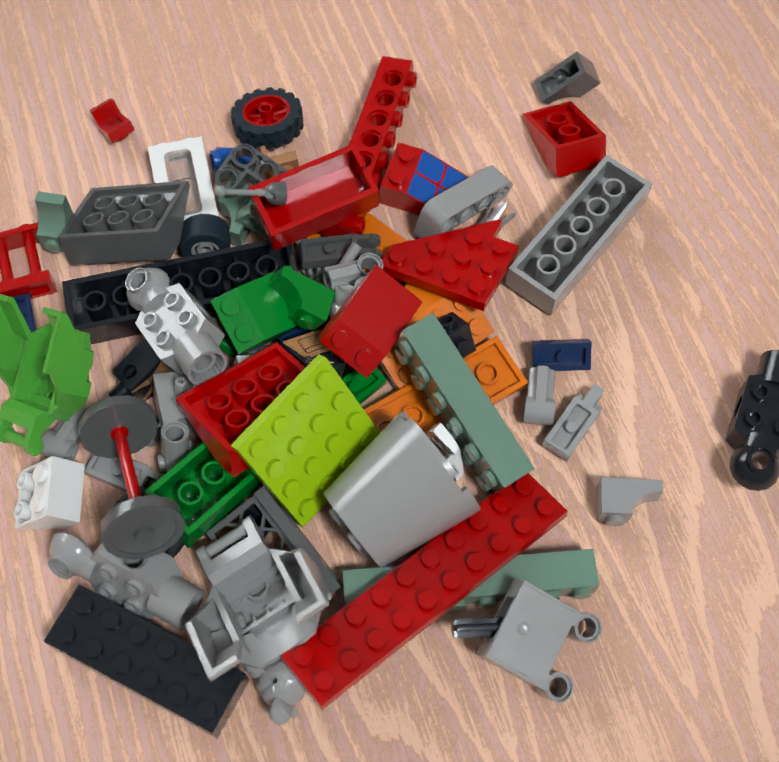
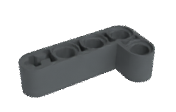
[215,144,288,198]

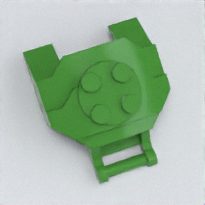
[0,294,94,456]

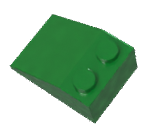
[211,265,299,355]

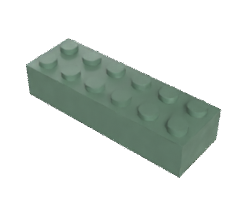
[395,313,535,495]

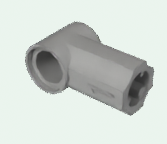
[322,252,383,291]
[522,366,555,426]
[41,407,86,461]

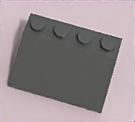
[58,181,190,265]

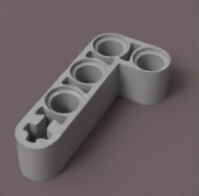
[413,165,513,239]

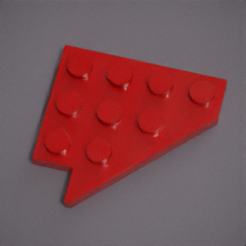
[382,220,519,311]

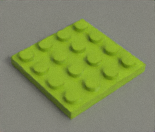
[230,354,380,527]

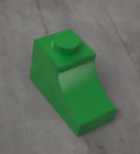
[269,265,335,331]

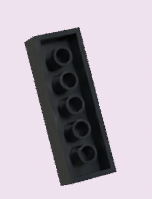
[43,585,250,739]

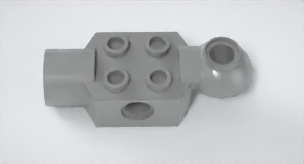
[125,267,227,385]
[47,533,204,630]

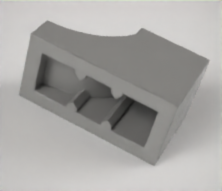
[596,477,663,526]

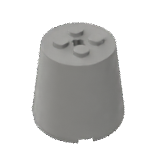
[323,411,481,568]

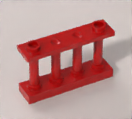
[0,222,58,299]

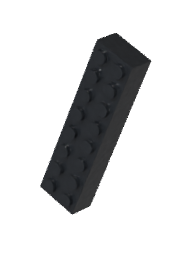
[62,240,298,344]

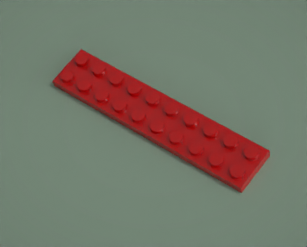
[281,473,568,710]

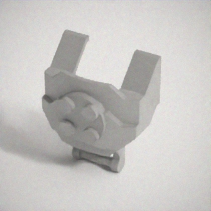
[185,515,332,681]

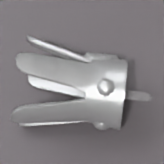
[477,199,516,229]

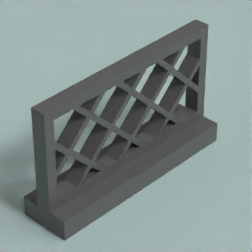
[206,486,343,595]

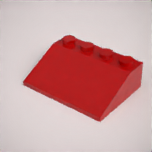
[176,342,306,477]

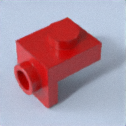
[90,98,135,143]

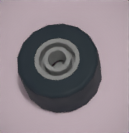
[180,214,230,257]

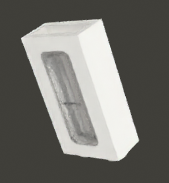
[148,136,219,220]

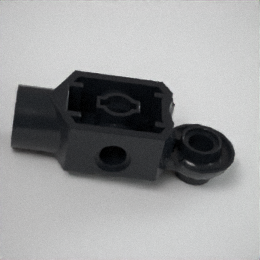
[725,350,779,491]

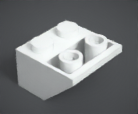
[14,456,85,530]

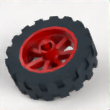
[231,87,304,150]

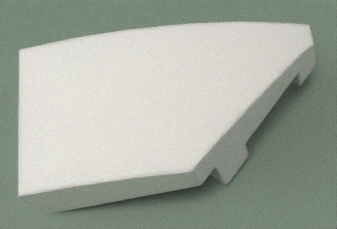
[426,423,463,481]

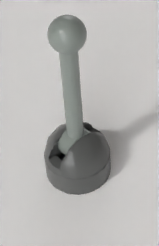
[215,182,287,206]

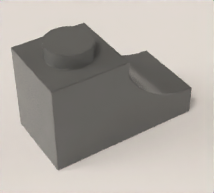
[534,51,601,105]

